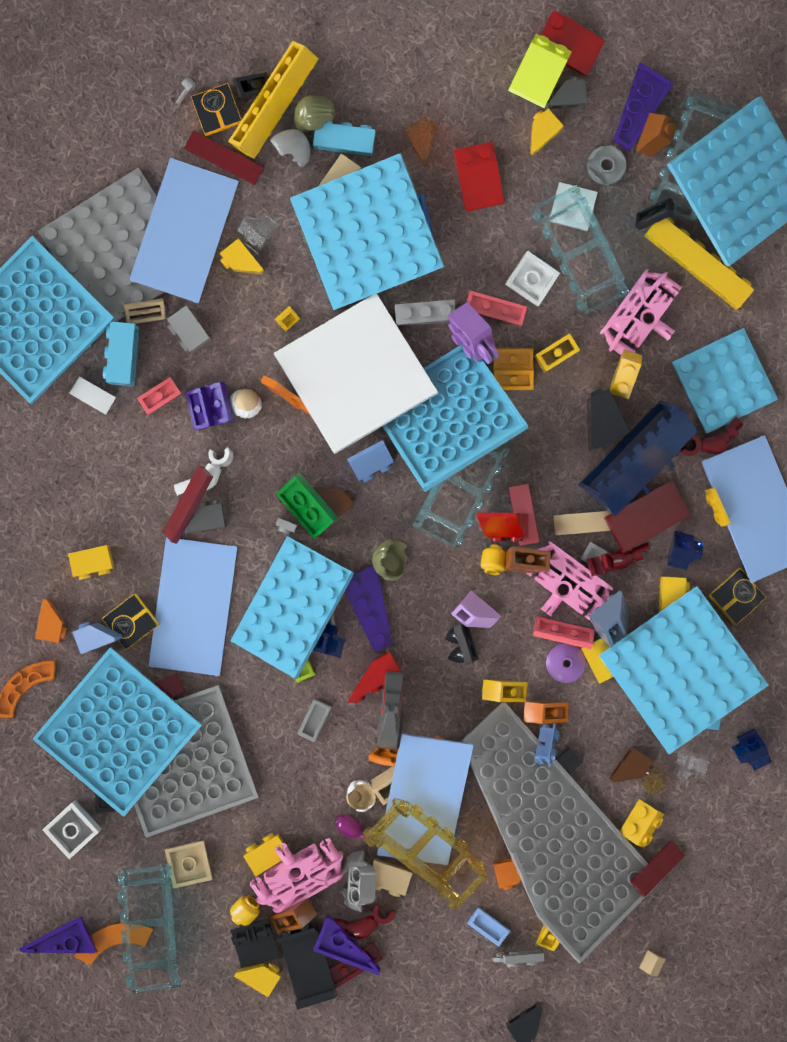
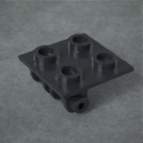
[230,918,280,968]

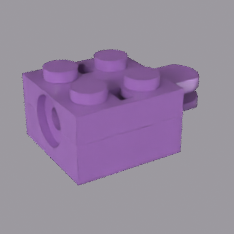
[448,302,499,364]

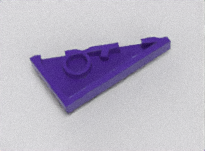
[313,915,381,975]
[19,917,98,954]

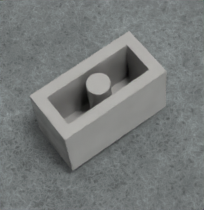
[167,306,211,353]

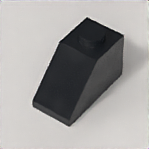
[506,1002,542,1042]

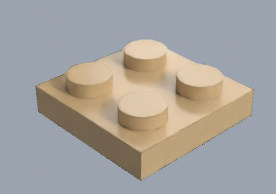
[165,840,213,889]

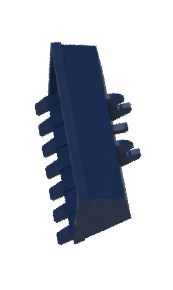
[578,400,698,516]

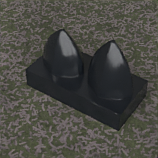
[445,623,479,665]

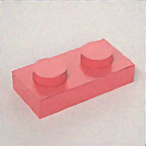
[137,377,182,415]

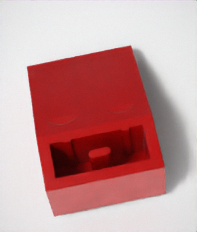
[348,650,402,704]

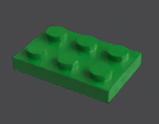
[276,472,338,539]

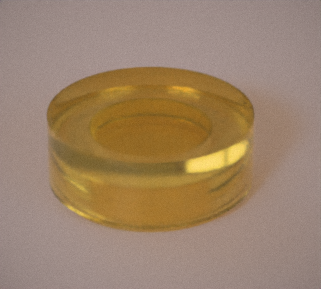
[643,773,663,794]

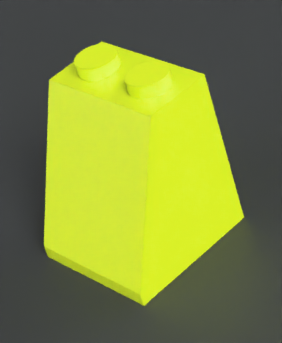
[508,34,572,108]

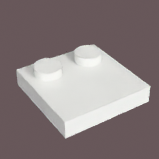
[549,182,598,231]
[505,251,560,306]

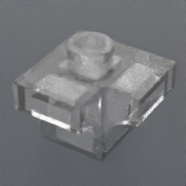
[237,213,279,255]
[675,749,710,782]

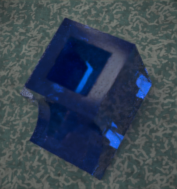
[667,531,703,570]
[313,624,345,658]
[731,729,772,771]

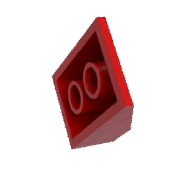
[541,10,605,77]
[453,142,504,212]
[477,513,528,541]

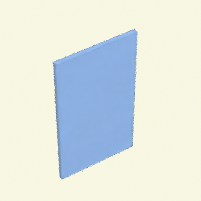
[129,158,239,303]
[701,435,787,583]
[149,537,238,676]
[377,733,474,865]

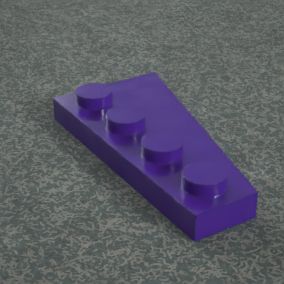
[613,62,673,151]
[345,565,393,652]

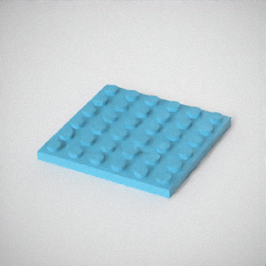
[667,97,787,266]
[290,153,445,310]
[0,236,115,404]
[382,345,529,492]
[599,586,768,754]
[33,647,202,817]

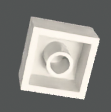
[43,800,102,859]

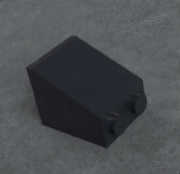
[587,387,630,451]

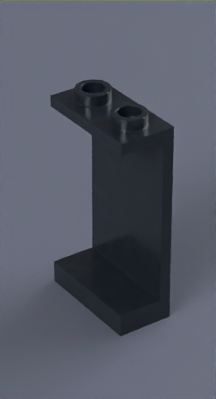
[276,924,338,1010]

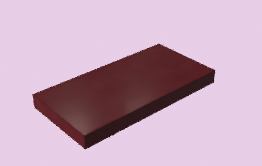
[604,481,691,553]

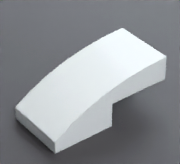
[69,376,116,414]

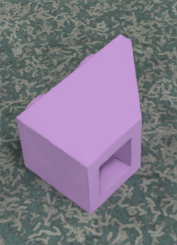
[451,591,501,628]

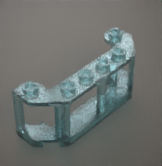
[649,91,740,222]
[531,185,629,315]
[412,441,511,548]
[118,863,181,993]

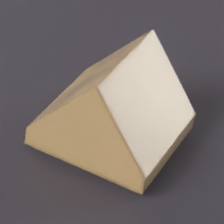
[639,950,666,976]

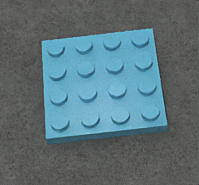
[672,328,778,434]

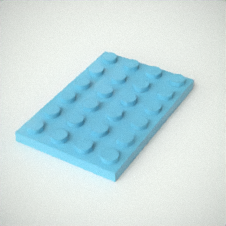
[231,536,354,679]

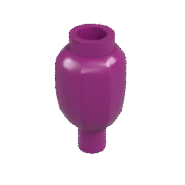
[334,814,369,841]

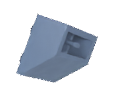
[589,591,629,648]

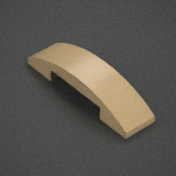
[553,511,611,535]

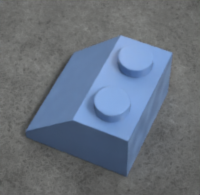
[347,440,394,483]

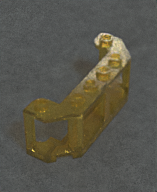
[363,798,487,911]

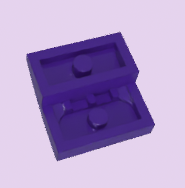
[185,382,234,431]

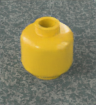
[480,545,506,575]
[230,896,260,926]

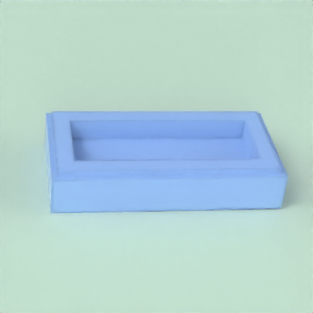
[467,906,511,947]

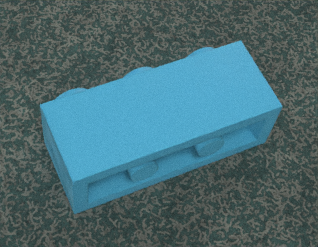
[313,121,376,157]

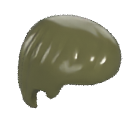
[294,95,335,133]
[372,538,408,581]

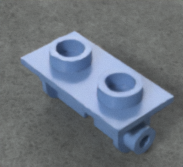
[535,723,560,767]

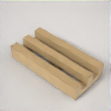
[123,298,166,324]

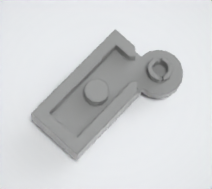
[493,950,544,967]

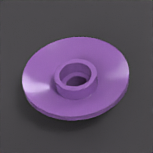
[546,643,586,683]

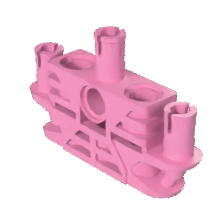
[600,269,682,355]
[526,541,613,622]
[250,838,344,913]

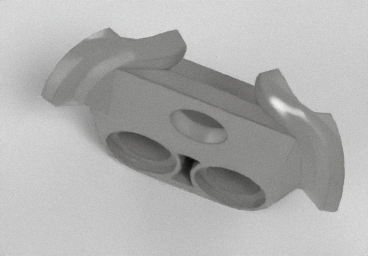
[340,850,376,912]

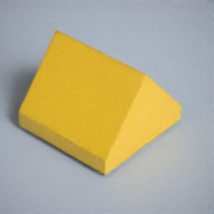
[274,306,300,332]

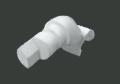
[174,447,234,495]

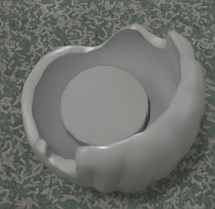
[271,129,311,167]

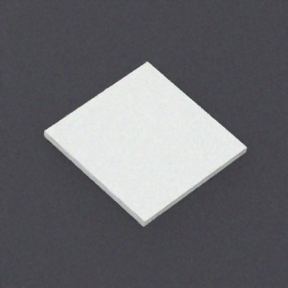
[274,293,438,454]

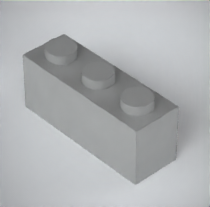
[395,300,455,327]

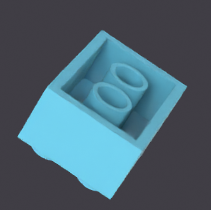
[103,322,139,387]

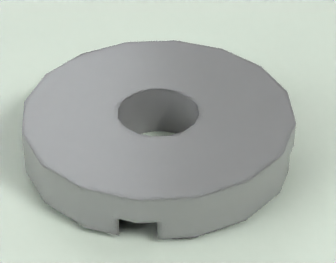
[587,146,627,186]

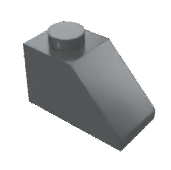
[543,77,588,110]
[185,500,226,533]

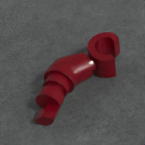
[679,417,743,456]
[586,543,651,576]
[333,904,396,939]

